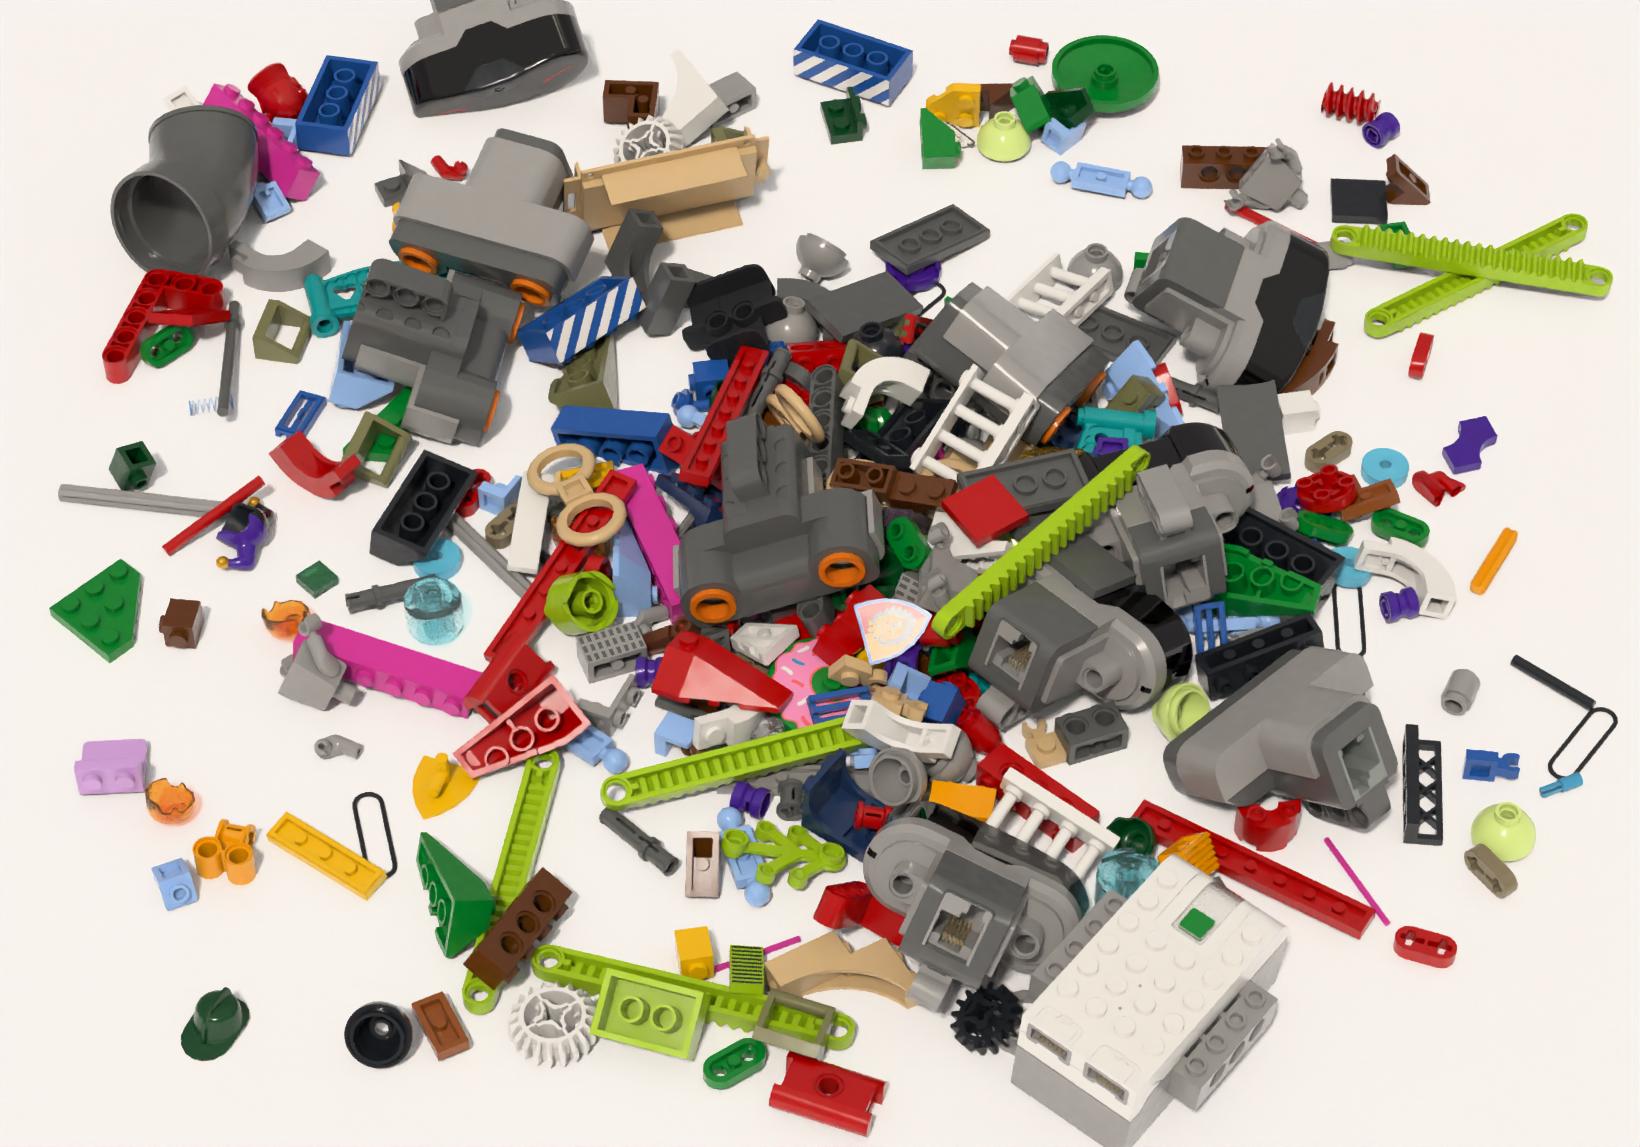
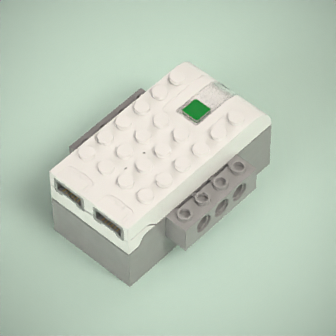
[1010,854,1289,1147]

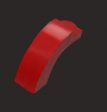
[268,430,361,498]

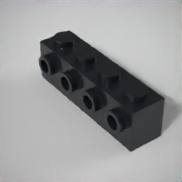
[1195,612,1324,701]

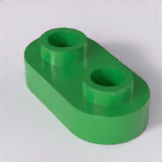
[140,325,194,367]
[1371,508,1430,548]
[1297,510,1354,546]
[886,517,932,572]
[703,1038,766,1090]

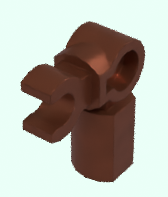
[642,616,701,655]

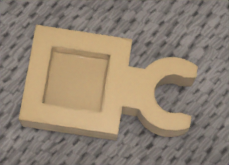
[828,654,888,691]
[871,686,929,722]
[1021,717,1067,769]

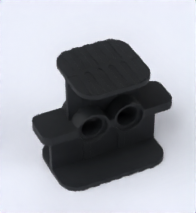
[682,264,787,369]

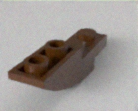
[1277,319,1339,395]
[829,457,958,514]

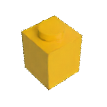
[674,926,714,980]

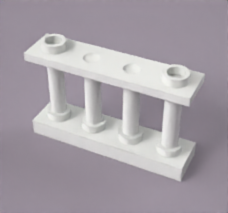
[1006,252,1114,327]
[909,364,1041,487]
[965,767,1121,904]

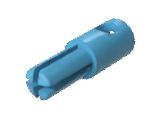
[1539,772,1583,798]

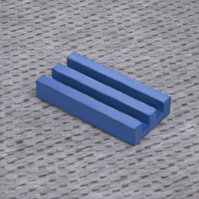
[274,390,327,438]
[1192,601,1228,654]
[806,686,871,724]

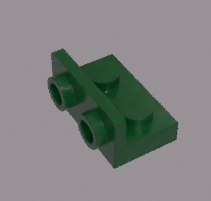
[820,86,867,145]
[1037,87,1095,131]

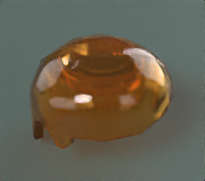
[261,600,311,640]
[145,778,196,824]

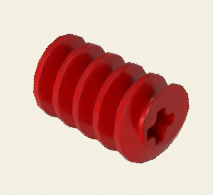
[1321,82,1381,125]

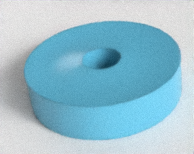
[1360,448,1409,488]
[413,538,462,582]
[1332,546,1372,588]

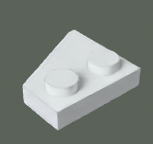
[730,623,800,666]

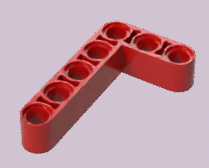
[102,269,226,384]
[813,881,905,947]

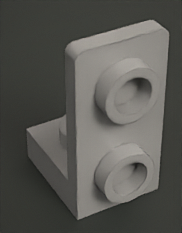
[578,673,640,738]

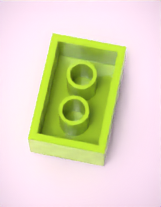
[589,968,711,1062]

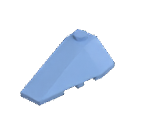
[328,320,394,409]
[1102,340,1192,459]
[613,519,658,617]

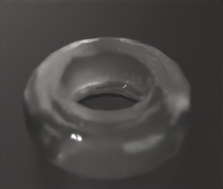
[749,717,785,741]

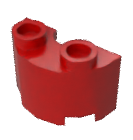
[1234,800,1301,852]

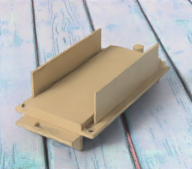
[563,125,771,250]

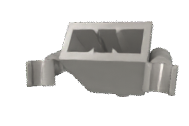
[1223,138,1308,211]
[1249,454,1299,531]
[917,522,978,613]
[277,613,357,710]

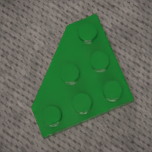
[49,558,142,663]

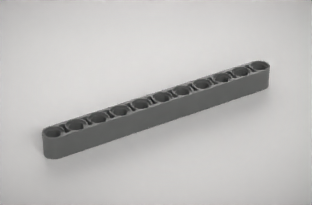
[797,364,846,638]

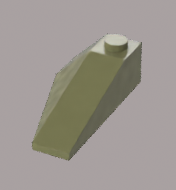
[548,333,617,409]

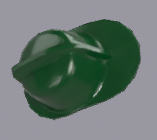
[181,987,249,1061]

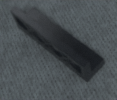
[1402,724,1443,846]

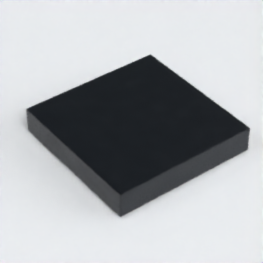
[1329,178,1388,224]

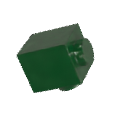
[108,441,157,491]

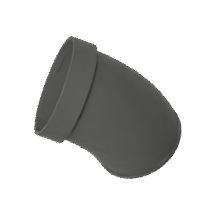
[110,105,259,276]

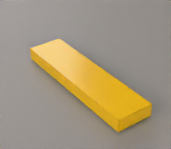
[266,811,387,901]

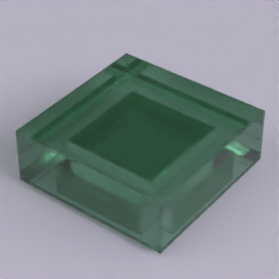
[295,560,339,599]

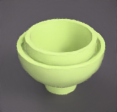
[977,111,1031,162]
[1152,682,1210,741]
[1470,802,1536,862]

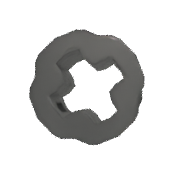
[776,778,804,821]

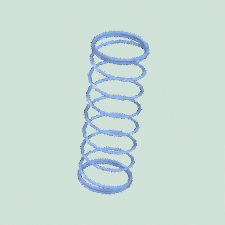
[188,394,234,415]

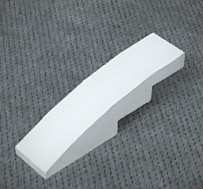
[507,470,553,575]

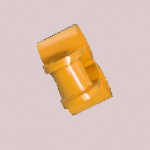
[192,819,257,886]

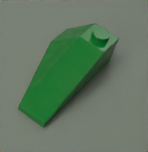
[1201,544,1323,617]
[416,832,496,958]

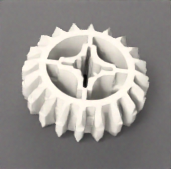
[612,115,686,163]
[507,981,597,1068]

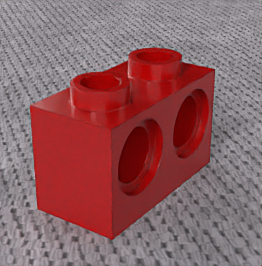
[786,340,846,374]

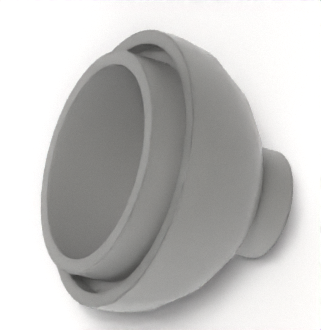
[796,233,849,284]
[1067,243,1123,290]
[764,296,818,346]
[923,726,979,785]
[868,747,928,812]

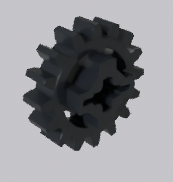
[950,981,1023,1055]

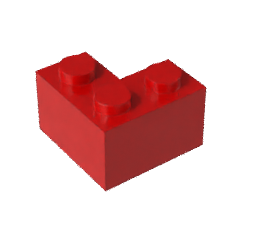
[812,584,886,666]

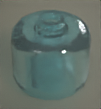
[404,577,464,646]

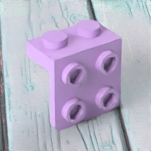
[74,739,147,795]

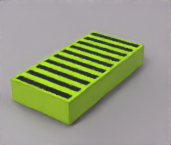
[729,945,764,995]

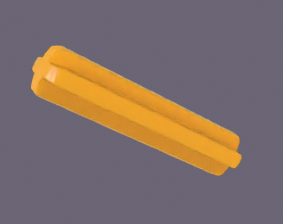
[1469,527,1518,595]

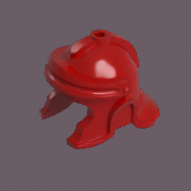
[247,62,308,123]

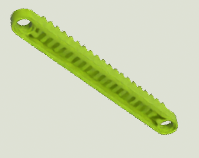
[1363,213,1588,338]
[1330,224,1614,296]
[931,445,1151,640]
[600,715,908,811]
[462,749,560,1014]
[531,944,855,1050]

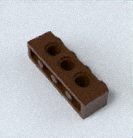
[1180,145,1292,189]
[463,867,573,990]

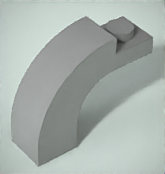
[228,239,331,292]

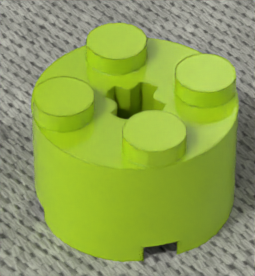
[544,571,619,635]

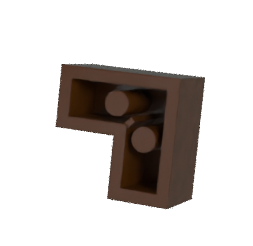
[602,80,660,129]

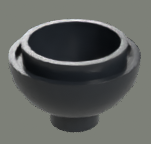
[852,321,905,372]
[344,1001,413,1068]

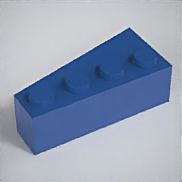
[550,405,680,476]

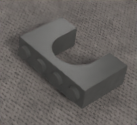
[604,209,696,335]

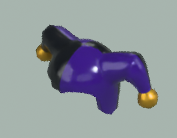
[216,497,274,571]

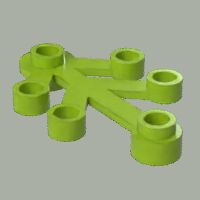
[721,820,846,889]

